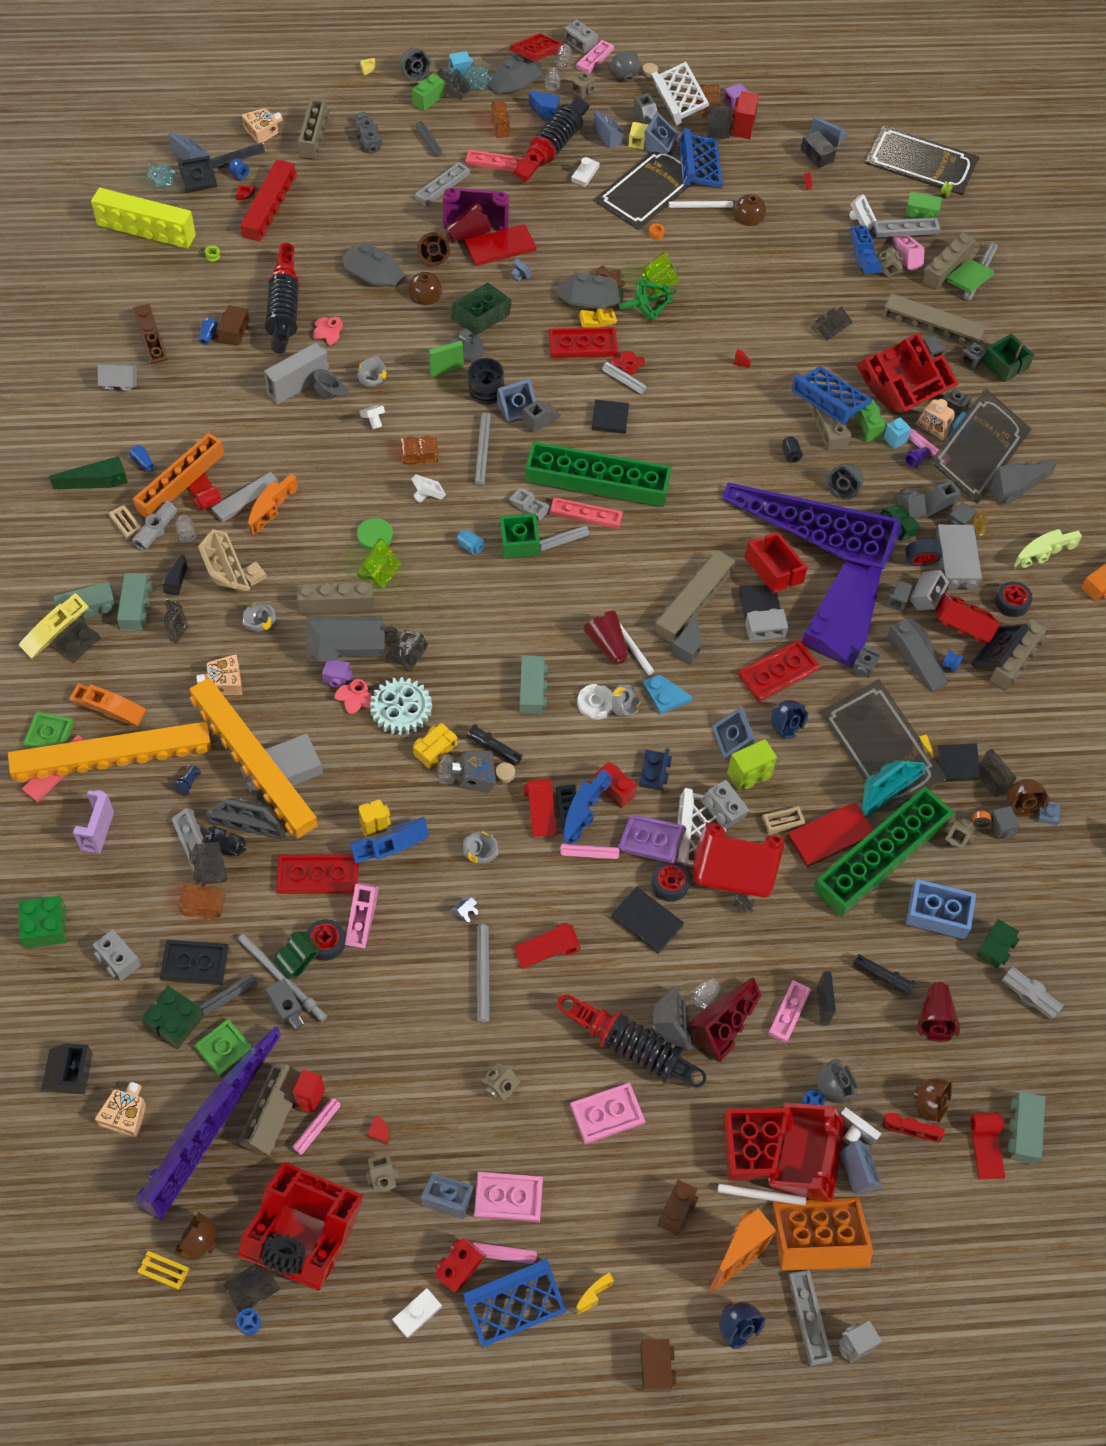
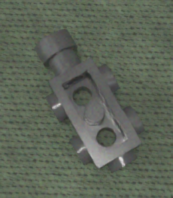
[355,112,382,154]

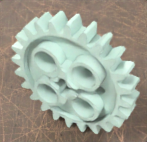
[370,677,432,735]

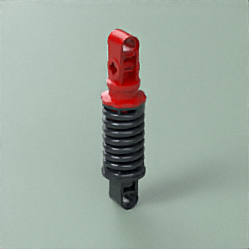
[512,96,590,183]
[265,242,300,354]
[557,994,707,1089]

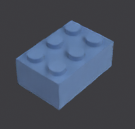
[905,879,976,939]

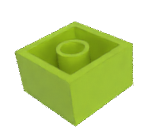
[727,739,777,791]

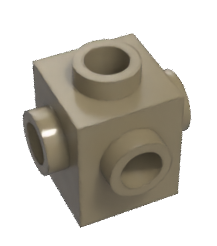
[571,71,595,99]
[878,247,903,277]
[945,818,976,850]
[482,1063,521,1101]
[366,1154,399,1193]

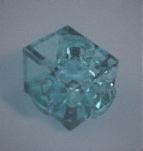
[464,62,492,90]
[146,162,176,188]

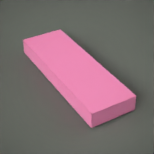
[576,40,614,74]
[768,980,812,1044]

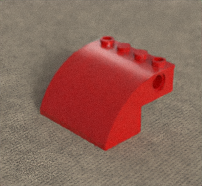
[856,332,959,413]
[237,1162,364,1291]

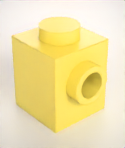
[628,122,648,150]

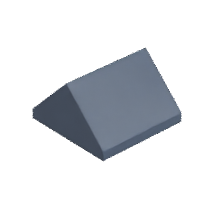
[593,110,629,149]
[644,112,679,154]
[810,116,848,148]
[168,132,211,160]
[497,378,536,422]
[712,707,755,759]
[839,1140,883,1194]
[421,1173,474,1219]

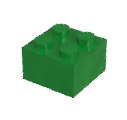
[499,513,540,559]
[19,895,67,949]

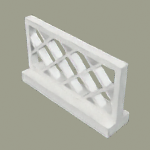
[652,62,709,125]
[675,788,726,867]

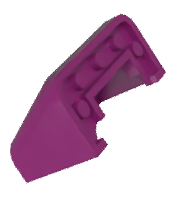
[443,188,510,230]

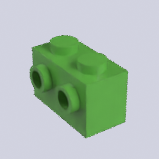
[412,74,445,111]
[905,191,942,219]
[854,400,886,442]

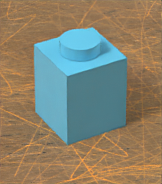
[449,51,473,77]
[883,417,911,449]

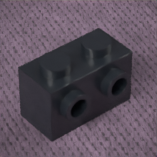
[801,131,837,168]

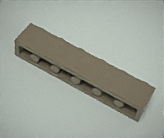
[882,293,986,348]
[654,550,735,643]

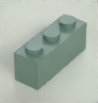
[117,573,152,631]
[53,582,117,621]
[520,655,548,715]
[1008,1092,1046,1165]

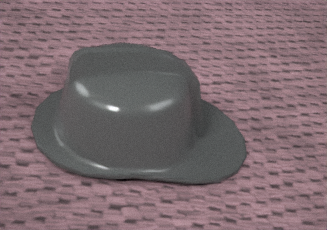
[314,369,348,399]

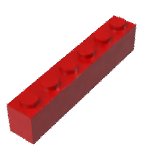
[240,159,297,242]

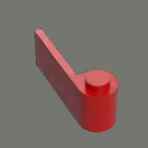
[188,472,222,511]
[523,778,557,838]
[514,923,581,969]
[970,1112,1005,1180]

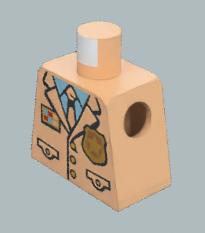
[242,108,283,144]
[916,399,954,441]
[197,654,243,695]
[95,1082,146,1138]

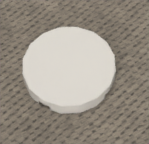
[577,684,613,720]

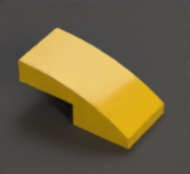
[579,308,617,328]
[576,1272,614,1315]

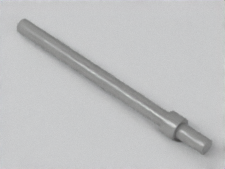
[238,934,327,1022]

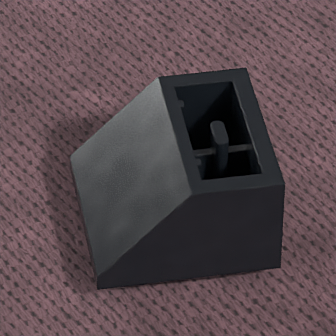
[41,1043,93,1095]

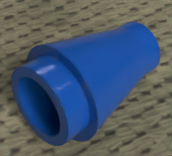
[199,318,218,345]
[129,445,154,471]

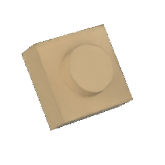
[242,562,267,586]

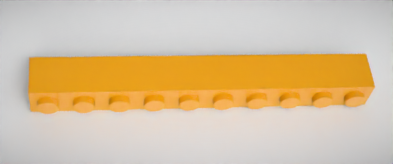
[189,677,318,839]
[8,721,212,782]

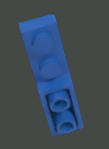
[850,225,882,274]
[564,769,612,844]
[350,817,429,863]

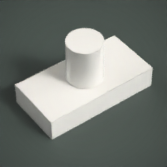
[571,157,599,187]
[850,194,877,230]
[359,405,385,429]
[411,475,446,502]
[840,1107,881,1146]
[392,1289,442,1339]

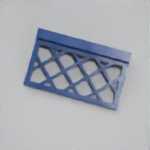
[679,128,722,188]
[791,366,872,425]
[462,1259,567,1348]

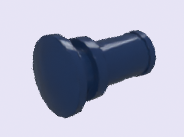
[172,765,201,796]

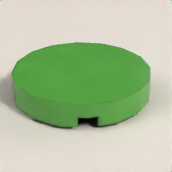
[357,518,393,551]

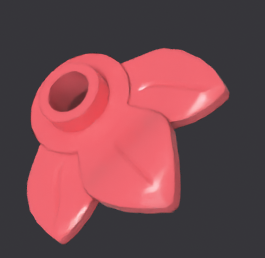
[313,317,343,346]
[335,679,372,714]

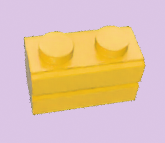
[413,723,457,769]
[358,800,391,838]

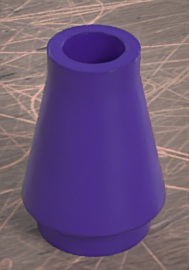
[905,447,931,467]

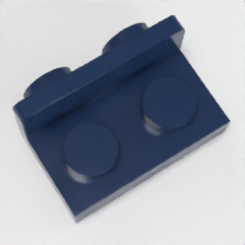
[639,748,672,791]

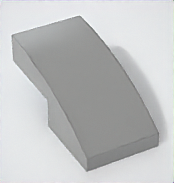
[509,488,550,521]

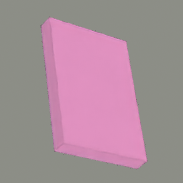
[570,1082,646,1145]
[474,1172,543,1222]

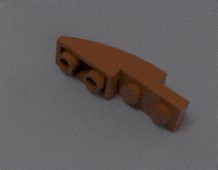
[133,304,168,364]

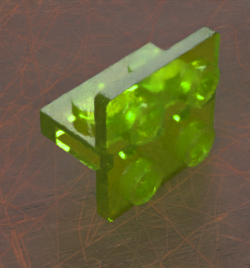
[637,252,679,294]
[356,538,401,589]

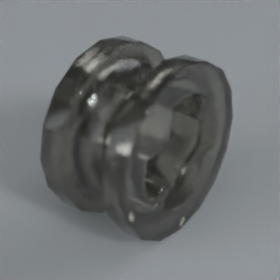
[383,626,399,645]

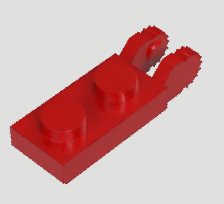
[882,1112,945,1143]

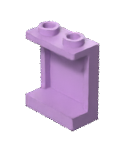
[73,790,114,854]

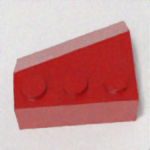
[934,590,1000,643]
[722,1108,790,1181]

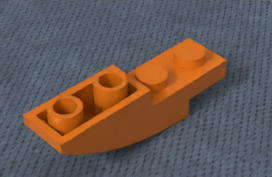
[248,474,298,535]
[69,683,147,727]

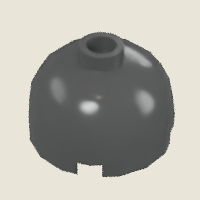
[400,48,431,81]
[608,51,640,81]
[827,463,864,500]
[817,1059,857,1103]

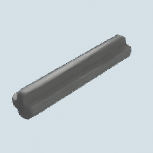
[416,121,442,157]
[199,974,257,1015]

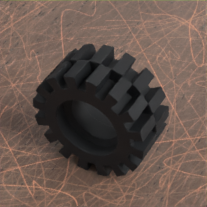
[261,1233,306,1275]

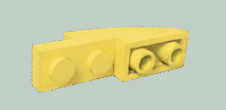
[19,593,89,659]

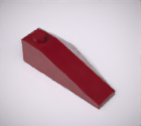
[687,978,761,1062]

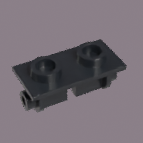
[202,826,247,856]

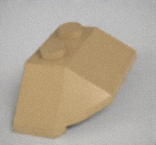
[198,529,250,591]

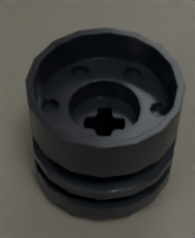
[467,358,505,405]

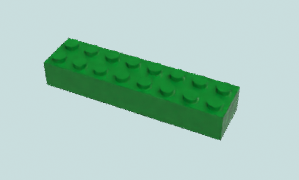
[525,441,672,507]
[813,786,954,918]

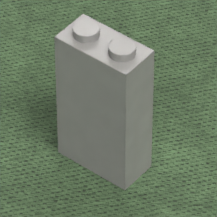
[264,342,329,404]
[934,525,982,590]
[240,734,323,800]

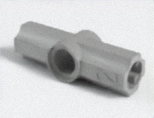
[132,501,178,551]
[1002,967,1064,1020]

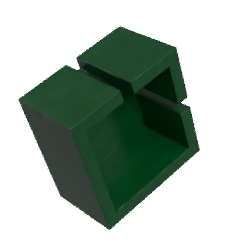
[982,333,1034,383]
[141,985,204,1050]

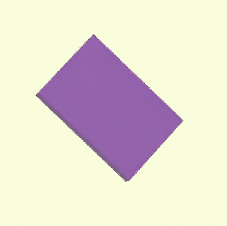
[618,814,687,863]

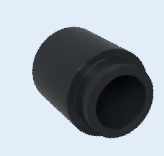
[781,436,803,463]

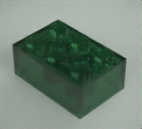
[451,282,512,336]

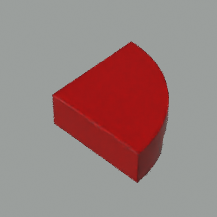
[804,172,813,190]
[236,185,255,200]
[733,349,751,368]
[367,1115,389,1145]

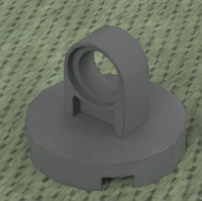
[450,329,483,362]

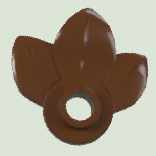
[595,265,625,288]

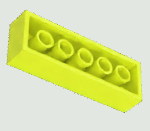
[91,188,196,249]

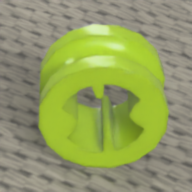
[940,181,953,198]
[205,245,220,262]

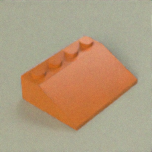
[772,1198,873,1271]
[710,1208,776,1292]

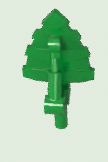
[619,278,678,321]

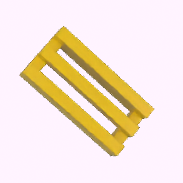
[137,1251,189,1290]

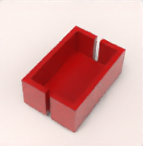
[744,532,808,593]

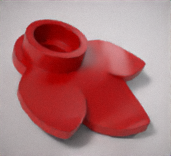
[611,351,645,375]

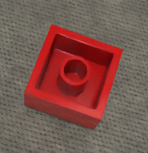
[730,91,760,140]

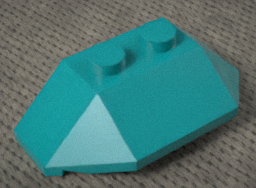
[862,760,926,818]

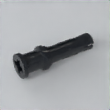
[466,724,523,765]
[853,954,915,997]

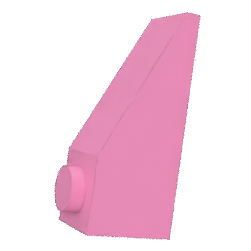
[892,236,924,270]
[345,883,379,948]

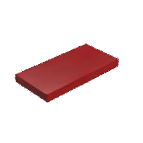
[509,33,564,62]
[464,224,537,266]
[548,327,618,358]
[737,639,820,702]
[787,802,873,868]
[276,854,359,894]

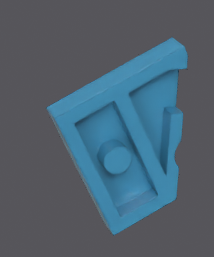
[643,675,693,715]

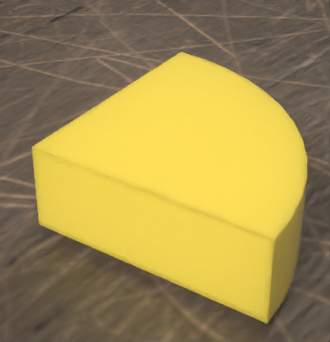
[360,58,375,75]

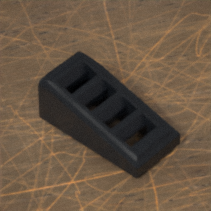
[162,555,188,595]
[555,784,576,828]

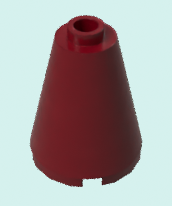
[445,202,492,243]
[583,610,629,665]
[917,981,960,1042]

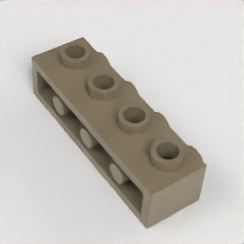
[298,98,329,159]
[922,233,976,290]
[807,389,851,451]
[297,582,374,613]
[990,619,1047,690]
[238,1064,301,1155]

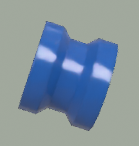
[229,159,249,179]
[942,650,963,672]
[801,1090,825,1105]
[236,1308,261,1335]

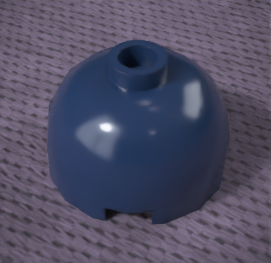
[771,700,808,739]
[719,1302,765,1349]

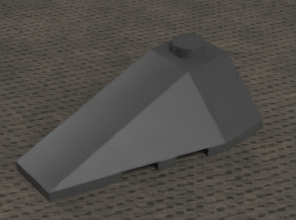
[990,460,1057,505]
[887,618,947,692]

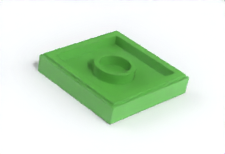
[946,259,994,293]
[429,341,464,377]
[23,712,75,749]
[194,1019,253,1078]

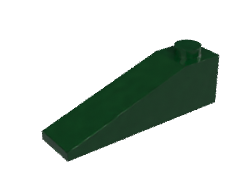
[49,456,128,490]

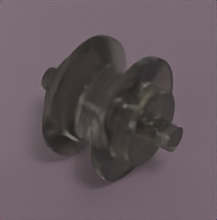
[733,893,755,913]

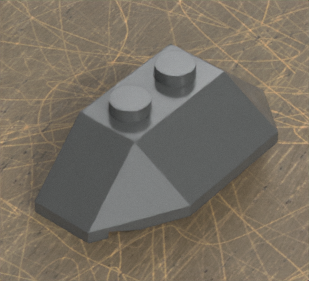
[488,54,542,95]
[342,241,405,287]
[556,273,624,309]
[206,798,286,840]
[652,986,691,1051]

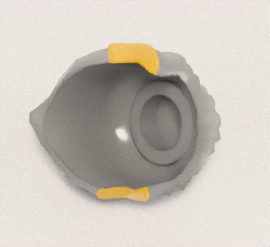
[357,356,387,387]
[242,603,276,632]
[611,685,641,717]
[463,831,499,864]

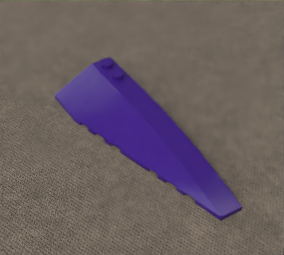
[722,483,901,569]
[802,513,882,668]
[135,1026,281,1221]

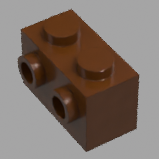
[216,305,250,345]
[657,1179,699,1235]
[640,1339,676,1392]

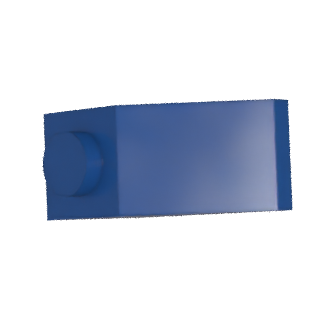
[529,91,560,119]

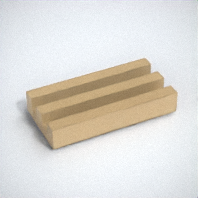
[108,505,142,541]
[762,806,806,835]

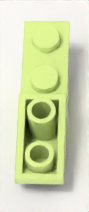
[1014,529,1082,569]

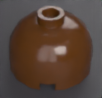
[733,194,766,226]
[417,232,450,266]
[409,272,442,305]
[1007,779,1049,817]
[914,1078,952,1122]
[175,1212,217,1260]

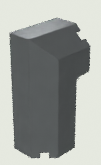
[306,616,385,661]

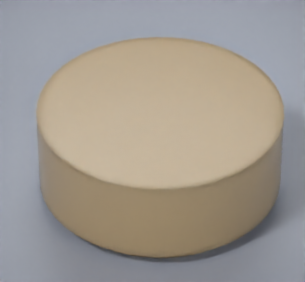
[642,63,658,78]
[496,763,515,783]

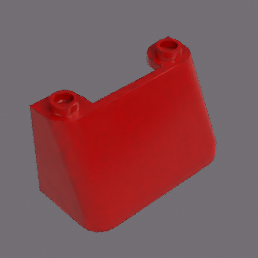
[693,822,784,898]
[768,1103,845,1203]

